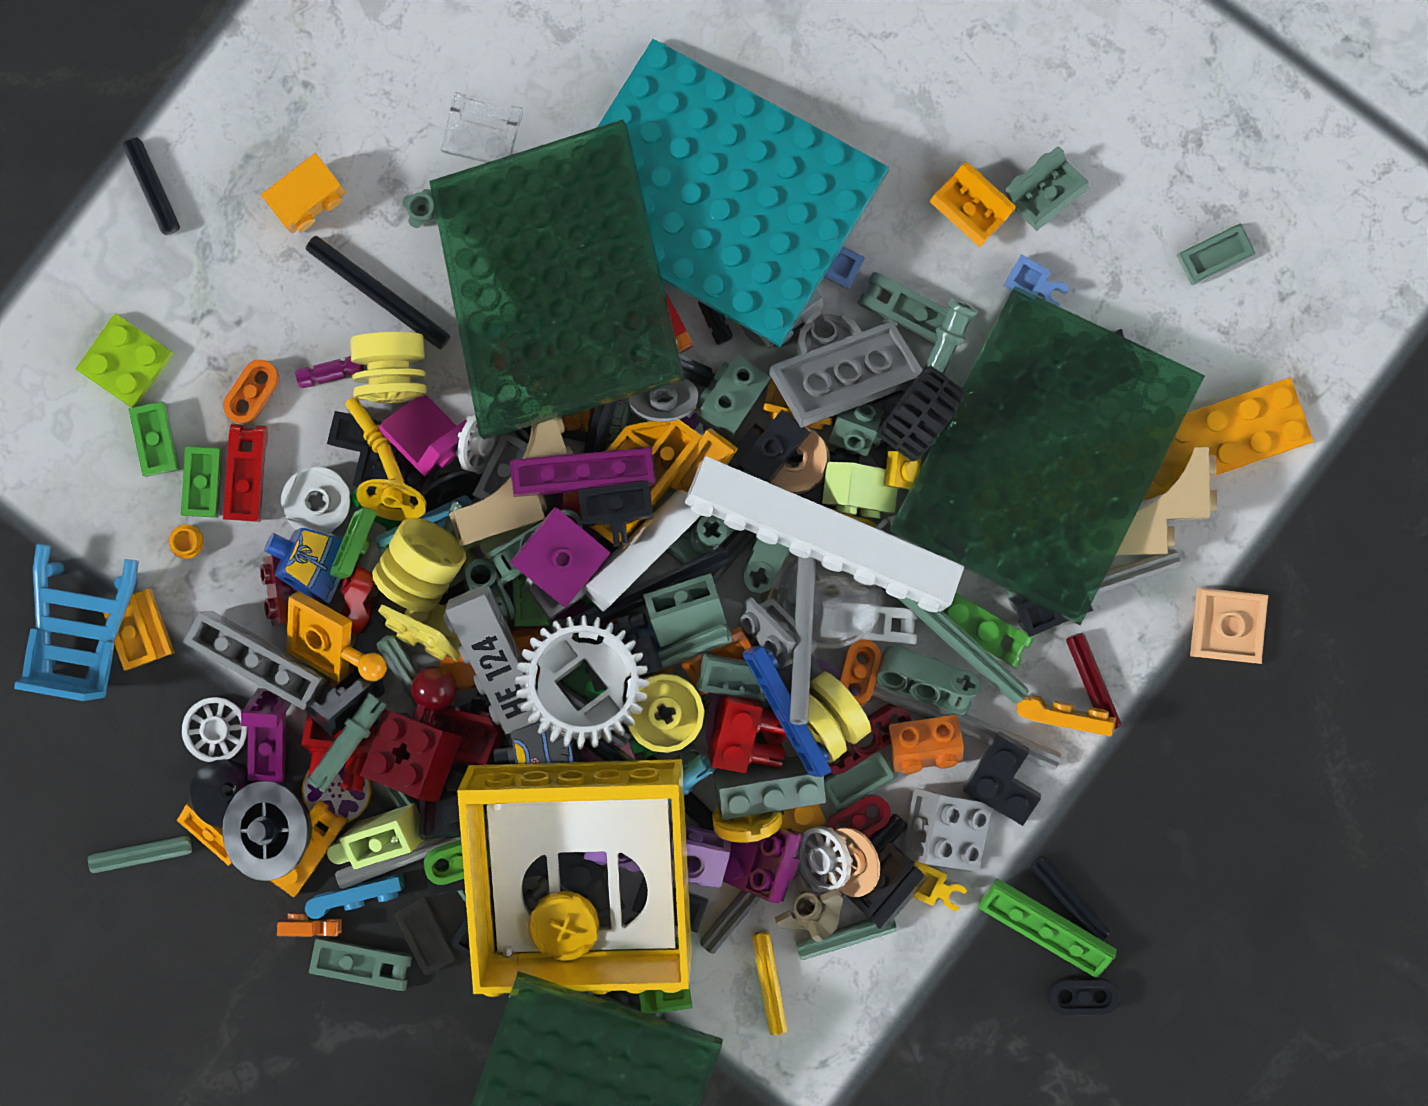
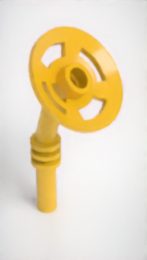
[345,397,427,521]

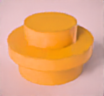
[169,524,204,559]

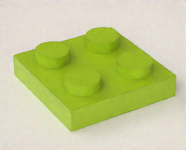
[76,313,174,408]

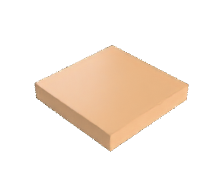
[1190,588,1268,664]

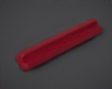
[1066,633,1121,729]

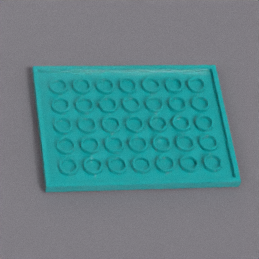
[545,39,889,348]

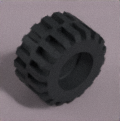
[878,366,965,462]

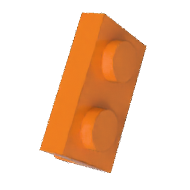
[889,715,964,774]

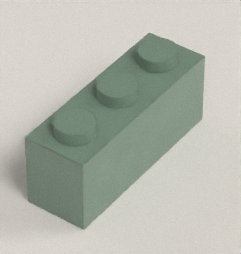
[713,756,826,820]

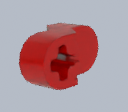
[340,565,374,635]

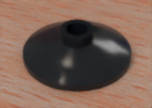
[417,471,480,513]
[189,759,257,828]

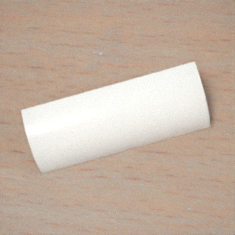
[581,490,701,612]

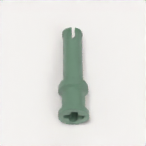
[924,298,978,375]

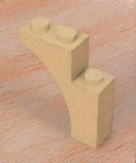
[449,406,573,547]
[1081,447,1217,556]

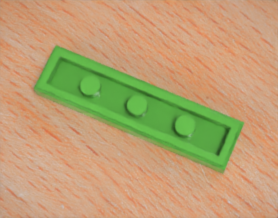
[978,878,1117,979]

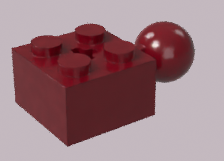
[360,666,462,803]

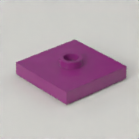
[509,507,611,608]

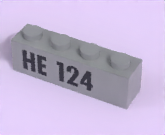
[443,584,539,734]

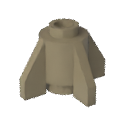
[774,875,843,943]

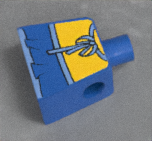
[264,528,343,605]

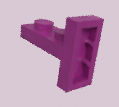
[241,688,292,783]

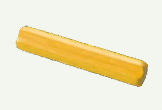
[752,931,787,1035]

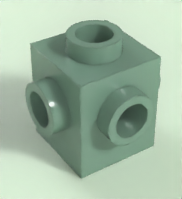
[828,403,884,457]

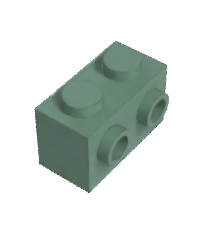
[695,355,771,442]
[644,573,727,647]

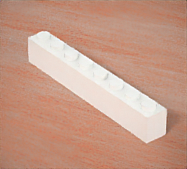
[684,456,965,612]

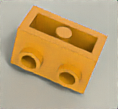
[260,152,347,234]

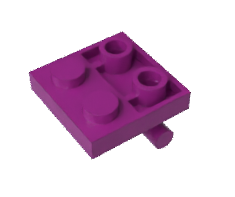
[722,828,804,903]

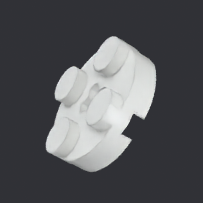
[281,467,352,535]

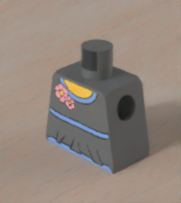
[494,722,577,765]

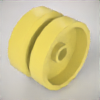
[806,671,871,763]
[628,673,704,753]

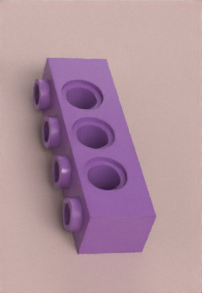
[584,821,731,888]

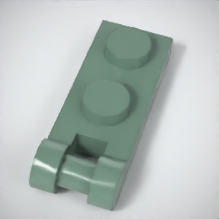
[857,272,949,343]
[309,937,413,991]

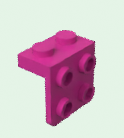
[379,396,484,477]

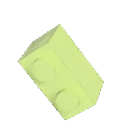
[822,462,898,519]

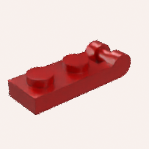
[223,424,268,522]

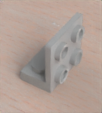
[901,787,992,872]

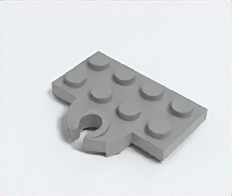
[769,313,923,428]

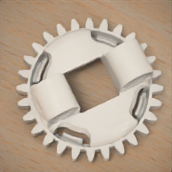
[515,615,649,749]

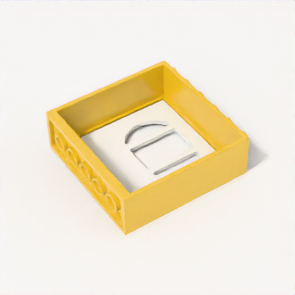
[457,759,692,997]

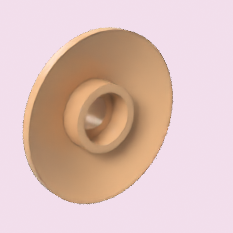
[824,827,880,897]

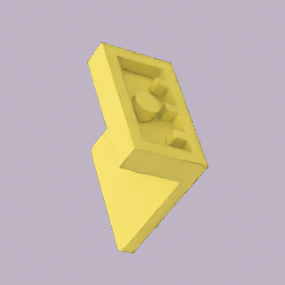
[378,604,461,662]

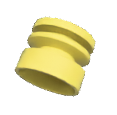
[350,332,427,404]
[372,518,466,612]

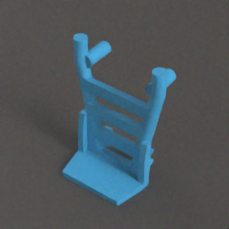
[14,544,139,701]

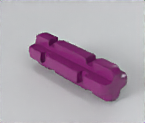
[295,356,364,388]

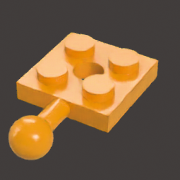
[286,591,387,682]

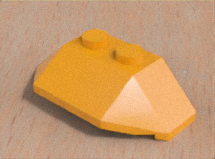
[589,419,702,544]

